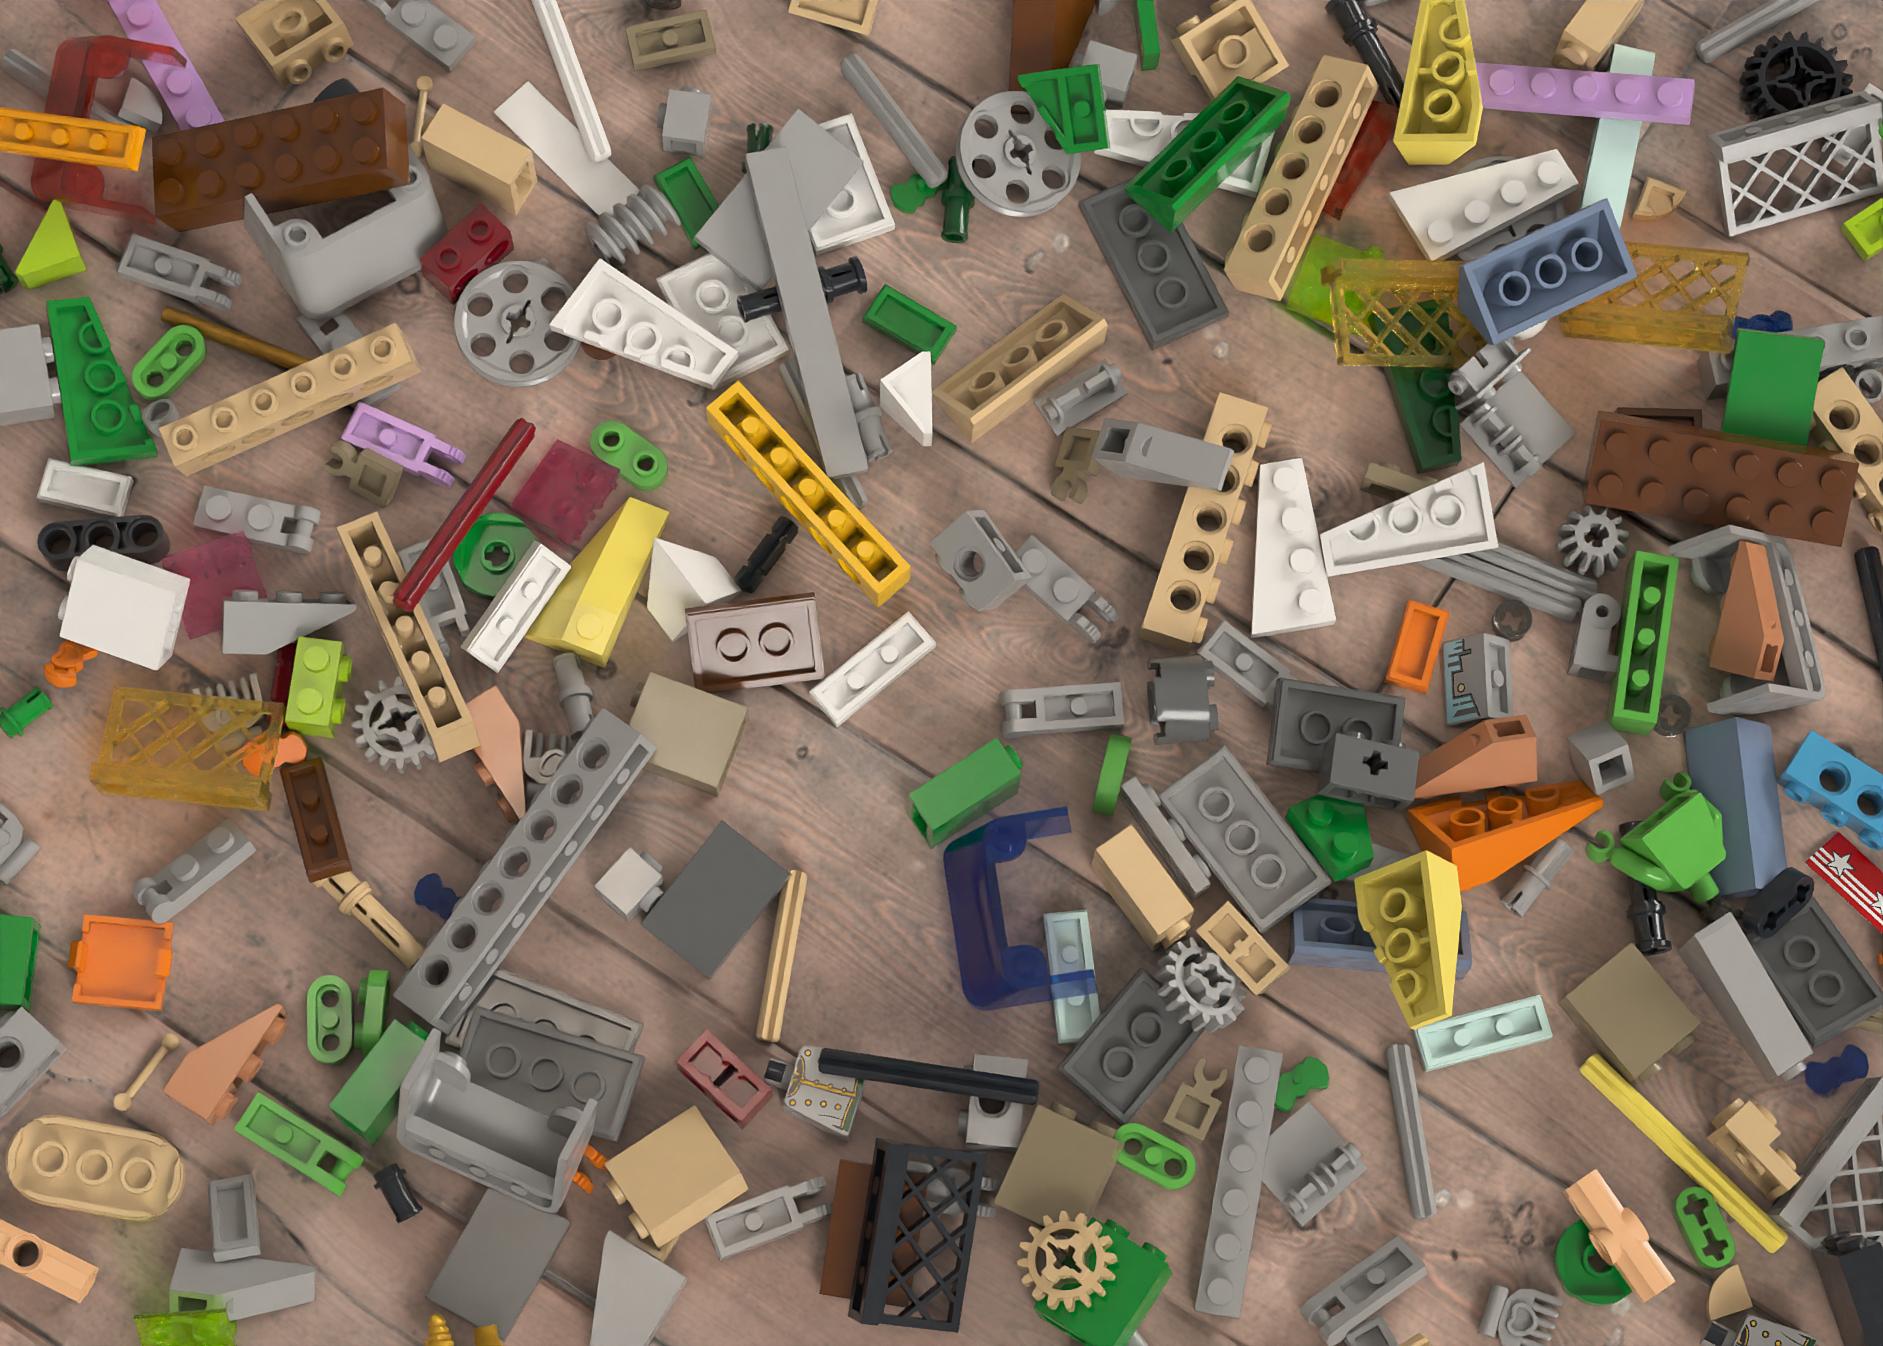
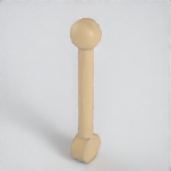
[409,76,433,158]
[113,1033,179,1112]

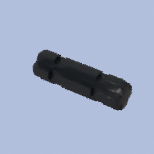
[734,516,798,593]

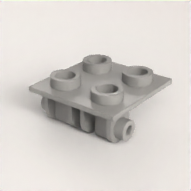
[1459,371,1576,489]
[1262,1101,1368,1227]

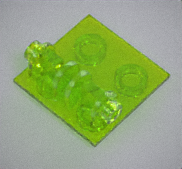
[1285,233,1393,338]
[134,1308,237,1346]

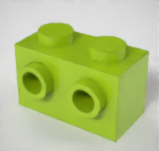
[285,637,352,739]

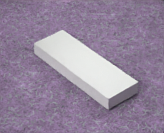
[460,540,572,673]
[809,611,936,727]

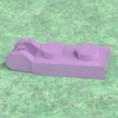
[340,402,467,488]

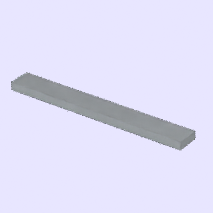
[744,146,869,480]

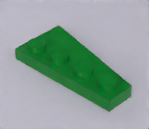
[46,297,158,466]

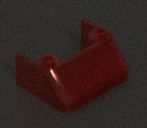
[31,35,187,224]

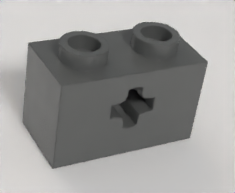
[1317,731,1420,813]

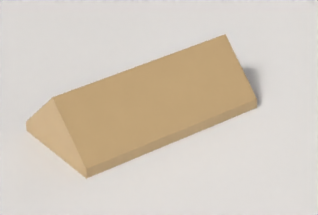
[931,294,1108,444]

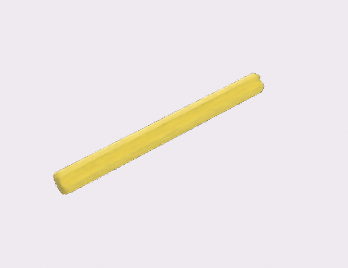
[1579,1053,1788,1253]

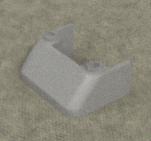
[244,144,449,321]
[1668,525,1825,717]
[396,1028,598,1213]

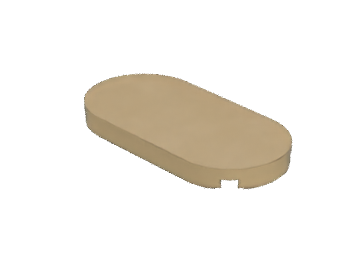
[5,1115,186,1222]

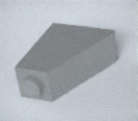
[590,1230,687,1346]

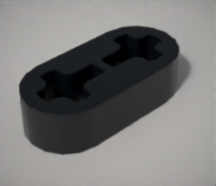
[1742,867,1814,939]

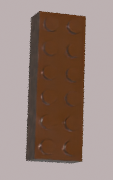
[152,87,410,233]
[1582,410,1859,547]

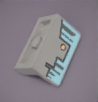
[1442,632,1514,727]

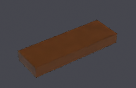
[279,757,353,883]

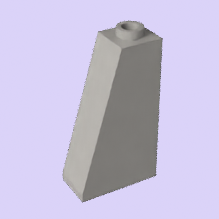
[1677,912,1814,1083]

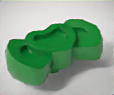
[890,174,948,214]
[1274,1056,1330,1112]

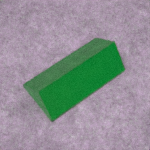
[1123,76,1291,233]

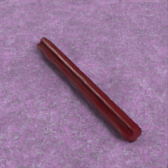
[392,418,536,612]

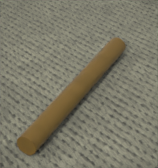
[161,306,312,369]

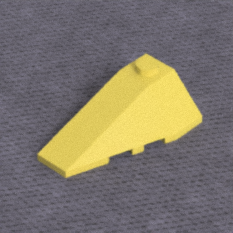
[1393,0,1483,165]
[524,497,670,668]
[1354,850,1462,1030]

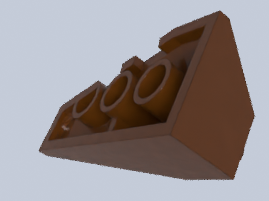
[1008,0,1097,115]

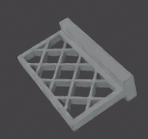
[1706,90,1883,237]
[1766,1076,1883,1251]

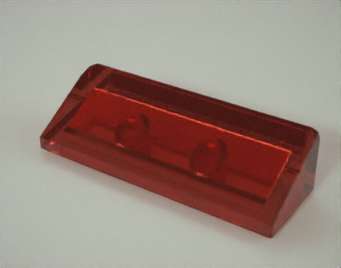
[1322,100,1400,221]

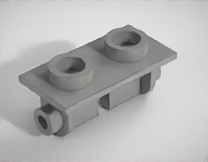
[1448,337,1532,410]
[1034,359,1128,437]

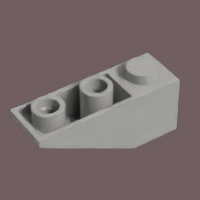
[1091,418,1234,491]
[221,590,356,654]
[169,1248,316,1325]

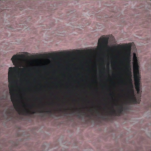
[373,1163,423,1224]

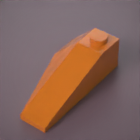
[1407,780,1603,892]

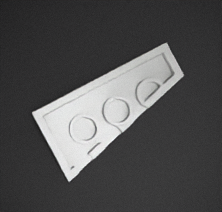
[1094,110,1275,198]
[1389,149,1579,267]
[549,259,739,390]
[1250,458,1336,639]
[1320,462,1499,577]

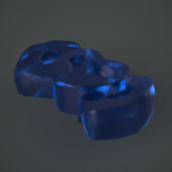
[1729,310,1793,340]
[414,873,463,921]
[1804,1044,1869,1096]

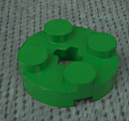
[453,513,538,600]
[1553,1219,1632,1306]

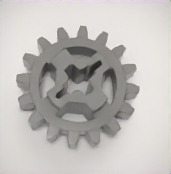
[352,677,436,773]
[1155,937,1247,1033]

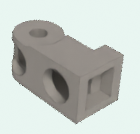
[1567,593,1621,683]

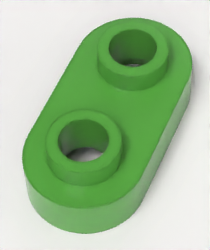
[132,325,207,402]
[590,421,668,491]
[354,969,390,1058]
[307,975,354,1066]
[1114,1123,1196,1191]

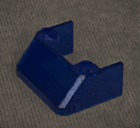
[943,806,1098,1011]

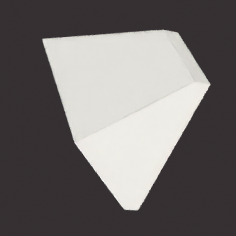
[880,352,933,446]
[647,537,742,642]

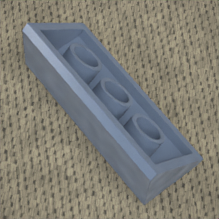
[1458,198,1638,345]
[1683,717,1787,901]
[1288,898,1472,979]

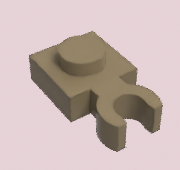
[1051,427,1101,504]
[324,440,404,508]
[1162,1058,1228,1144]

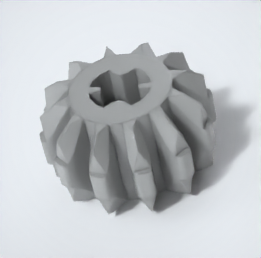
[1556,504,1630,578]

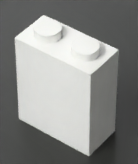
[58,545,190,671]

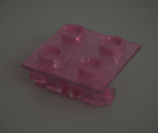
[509,439,621,546]
[160,530,268,640]

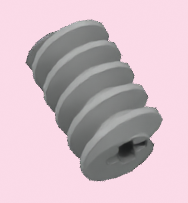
[585,184,682,265]

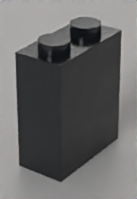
[1812,1231,1883,1346]

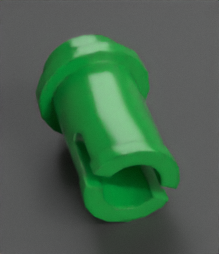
[0,685,53,739]

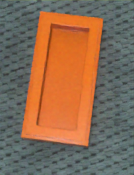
[1384,599,1450,695]

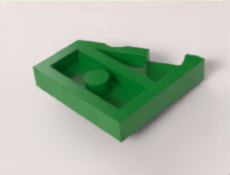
[1018,64,1110,154]
[1285,795,1374,882]

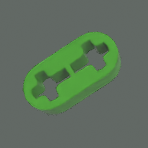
[1092,733,1132,816]
[1672,1186,1735,1270]

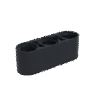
[37,515,170,571]

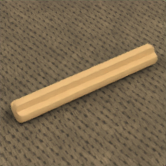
[756,870,807,1042]

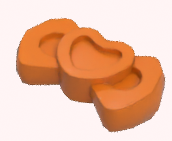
[43,639,99,688]
[241,730,307,776]

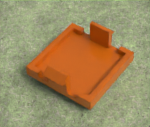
[68,914,174,1011]

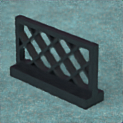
[848,1138,986,1333]

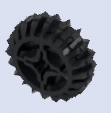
[1739,31,1853,139]

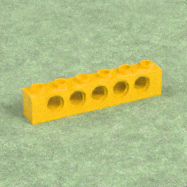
[706,381,911,608]

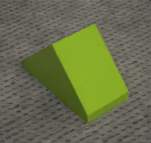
[15,199,87,290]

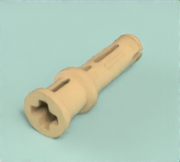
[312,871,426,970]

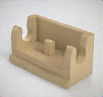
[1196,901,1291,996]

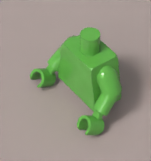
[1585,772,1726,904]

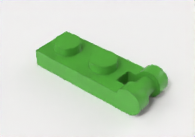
[233,1092,364,1197]

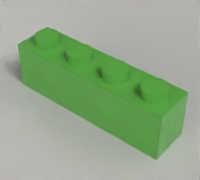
[1606,550,1679,736]

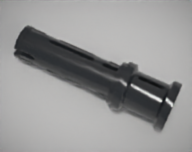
[1325,0,1404,111]
[737,256,867,323]
[1619,821,1672,956]

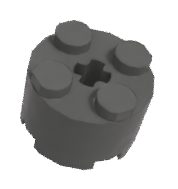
[1147,654,1218,745]

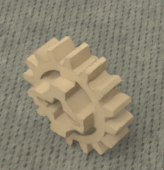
[1017,1211,1118,1312]

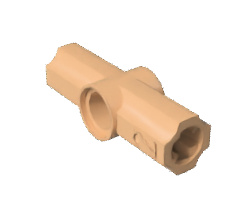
[1563,1169,1675,1304]
[0,1219,99,1303]

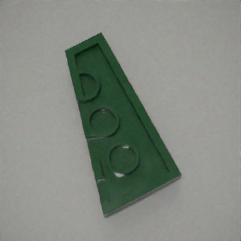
[1368,296,1462,474]

